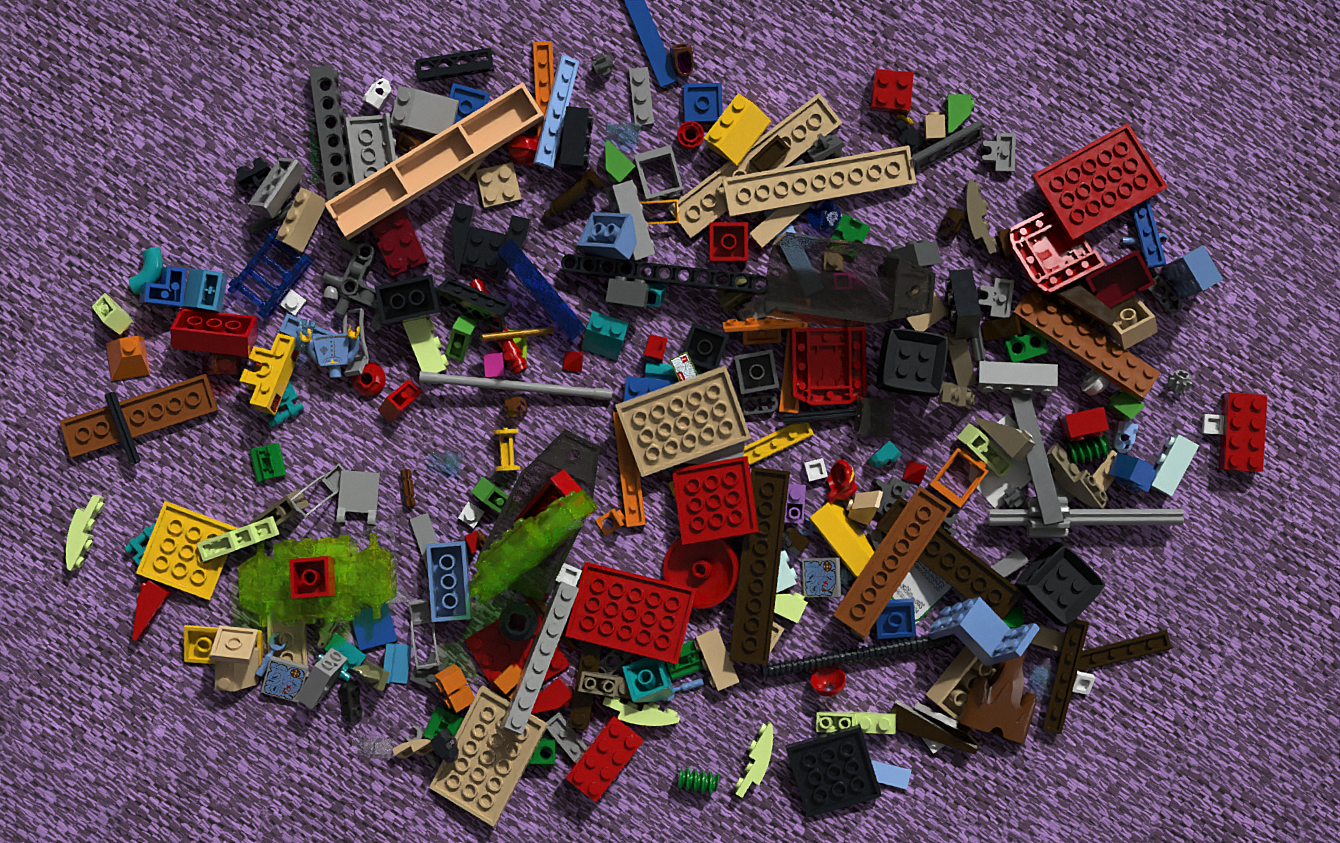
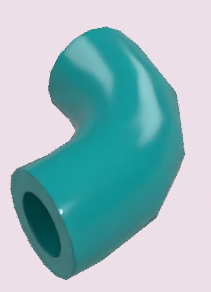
[129,247,163,295]

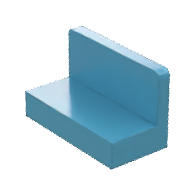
[383,643,412,684]

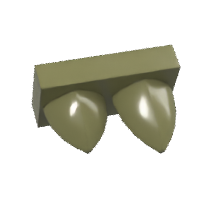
[717,279,754,313]
[353,660,390,691]

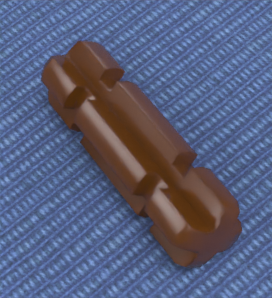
[400,469,416,507]

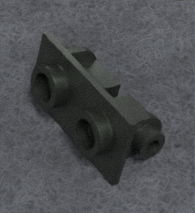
[339,681,362,722]

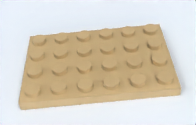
[615,365,751,477]
[429,686,548,827]

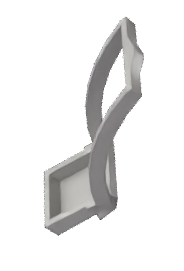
[343,308,369,377]
[290,463,345,518]
[408,598,440,669]

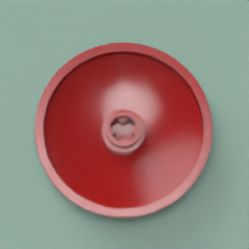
[663,537,739,609]

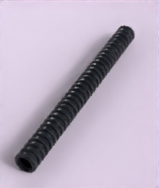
[760,634,951,681]

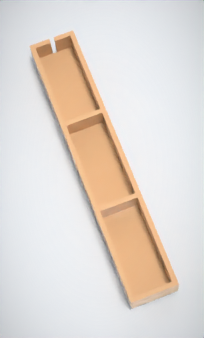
[324,82,544,240]

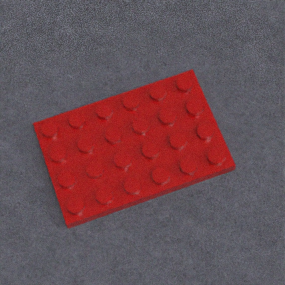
[1031,123,1168,242]
[565,562,697,665]

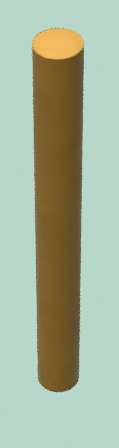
[480,326,555,342]

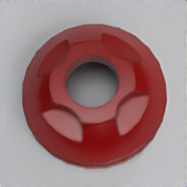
[351,362,386,397]
[810,667,846,697]

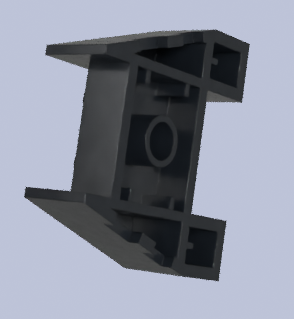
[451,202,532,284]

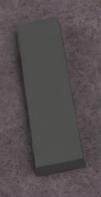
[912,120,984,172]

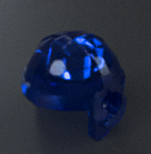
[806,200,842,233]

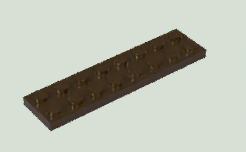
[876,496,1023,620]

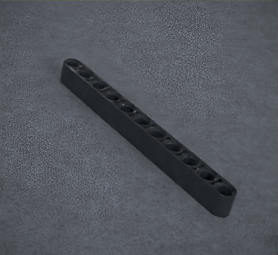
[561,254,770,295]

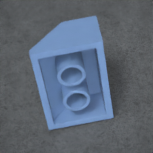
[577,212,637,259]

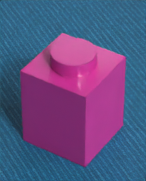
[483,350,506,378]

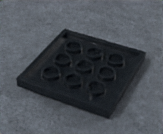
[785,724,882,817]

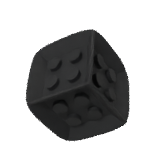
[876,328,948,397]
[1015,542,1105,627]

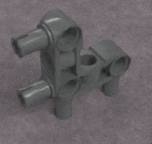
[322,236,382,331]

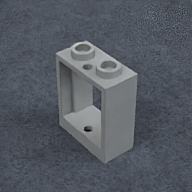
[634,145,683,204]
[296,648,348,709]

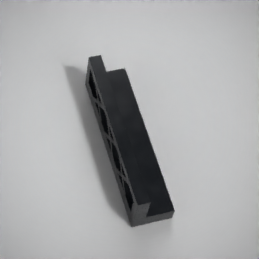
[416,48,495,83]
[437,277,512,332]

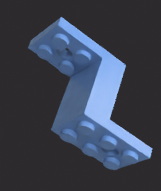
[927,597,1040,666]

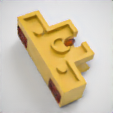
[240,333,303,415]

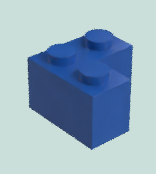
[139,266,187,309]
[1108,453,1157,493]

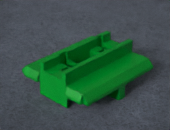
[829,214,871,256]
[249,442,287,482]
[666,640,703,680]
[423,705,464,740]

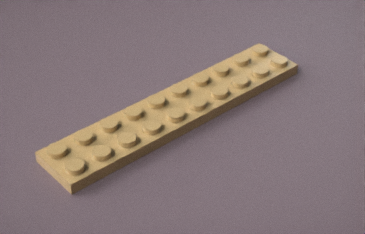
[668,93,842,239]
[722,146,917,217]

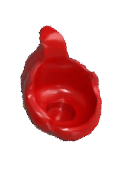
[826,460,857,504]

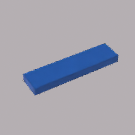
[1130,199,1167,269]

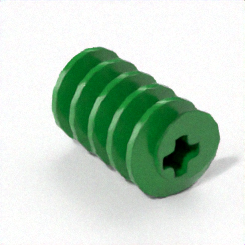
[1066,434,1110,465]
[678,766,719,797]

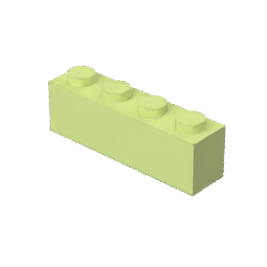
[403,318,449,374]

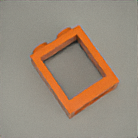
[928,447,989,508]

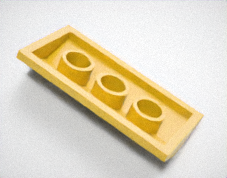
[808,500,876,579]
[184,625,264,666]

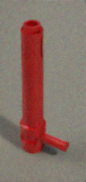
[469,279,528,375]

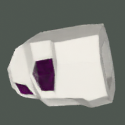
[362,78,391,111]

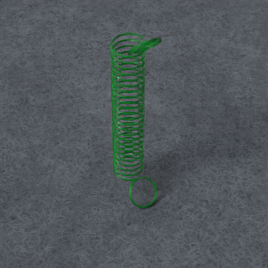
[307,118,321,184]

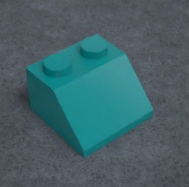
[581,311,629,361]
[622,657,675,703]

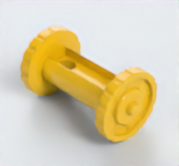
[493,428,520,473]

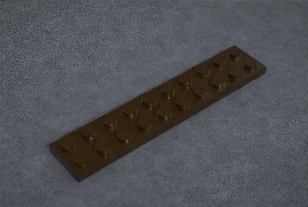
[729,467,790,665]

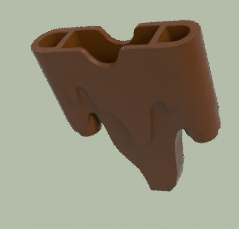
[958,654,1037,744]

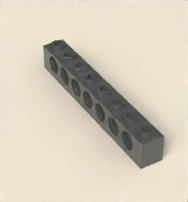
[309,65,353,221]

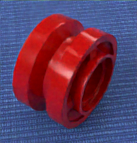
[677,121,704,150]

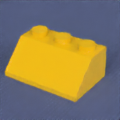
[704,94,772,166]

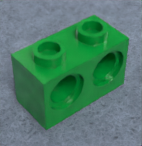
[1003,329,1049,363]
[527,738,556,767]

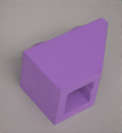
[784,484,806,524]

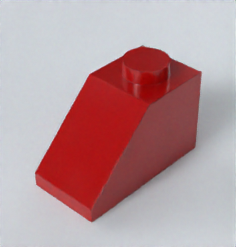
[378,379,422,423]

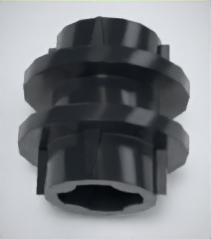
[499,602,539,641]

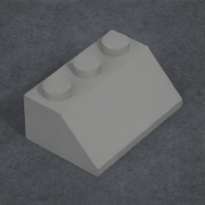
[248,157,304,219]

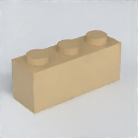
[275,187,328,252]
[694,627,739,691]

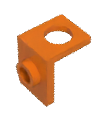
[595,508,625,536]

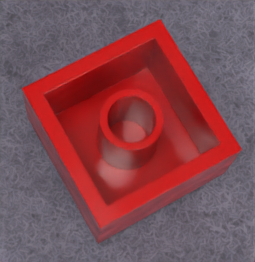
[870,69,914,115]
[709,222,748,264]
[1058,407,1109,442]
[289,556,336,600]

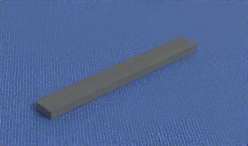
[1009,391,1064,526]

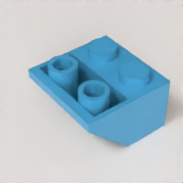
[183,268,228,313]

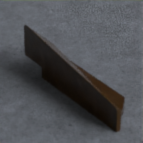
[1029,281,1118,328]
[889,699,982,754]

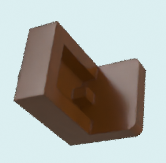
[396,129,423,154]

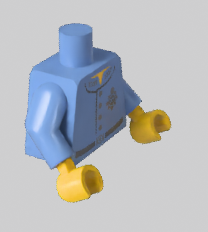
[300,326,361,378]

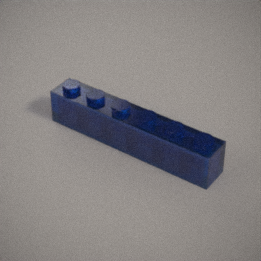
[495,239,586,341]

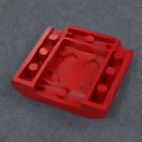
[1008,208,1106,295]
[790,327,867,405]

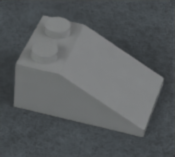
[390,86,459,135]

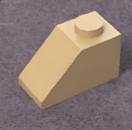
[846,491,883,526]

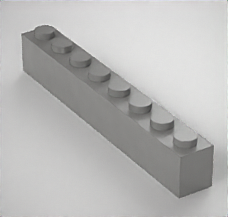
[500,581,579,736]

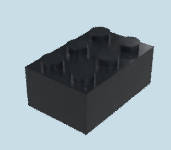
[560,106,594,172]
[943,269,981,340]
[374,274,442,326]

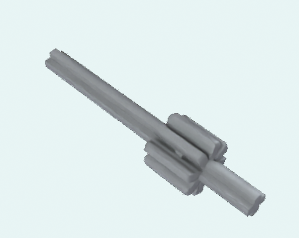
[987,497,1184,538]

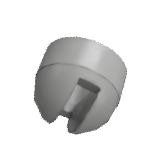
[323,286,339,300]

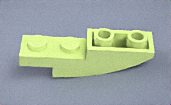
[66,495,105,571]
[603,696,680,726]
[816,712,896,734]
[734,721,773,798]

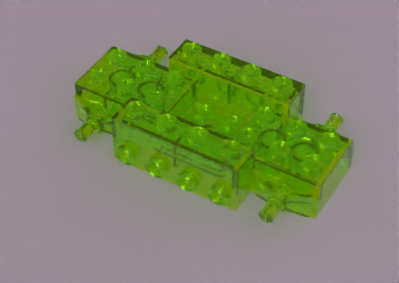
[467,490,598,605]
[238,533,398,627]

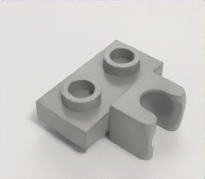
[980,133,1016,173]
[978,278,1014,318]

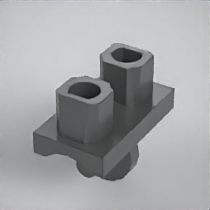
[806,133,845,162]

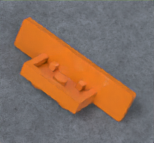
[723,315,800,345]

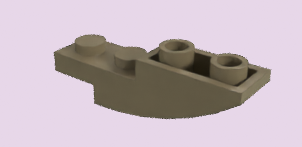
[964,178,998,256]
[938,382,976,410]
[1046,443,1109,509]
[577,671,632,699]

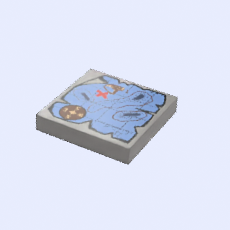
[802,558,841,597]
[261,656,309,703]

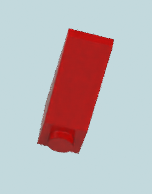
[132,579,172,641]
[531,677,574,714]

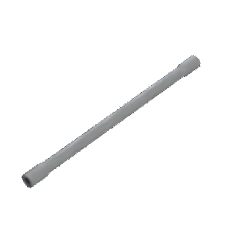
[419,371,612,401]

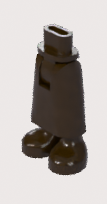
[544,168,605,219]

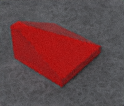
[562,351,584,372]
[902,460,927,484]
[464,531,478,553]

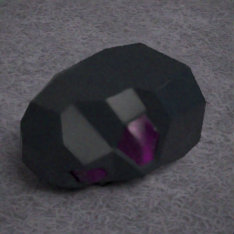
[431,728,459,763]

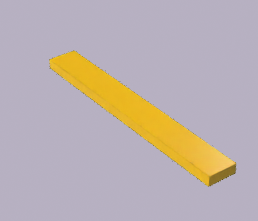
[668,423,814,499]

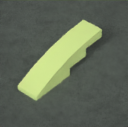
[197,516,279,562]

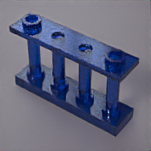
[228,230,314,320]

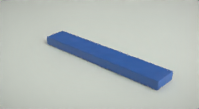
[624,0,678,88]

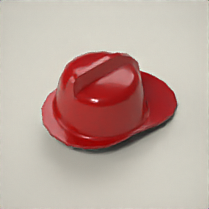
[507,134,540,166]

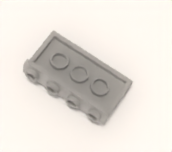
[344,113,398,186]

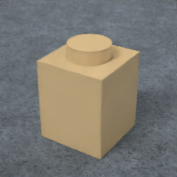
[923,112,945,141]

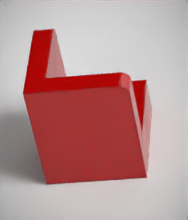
[644,334,668,361]

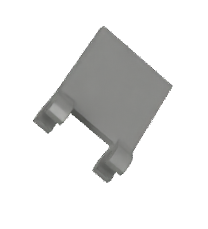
[336,470,380,525]

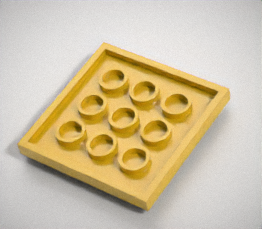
[136,501,238,600]

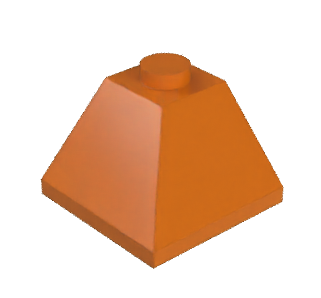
[106,335,150,381]

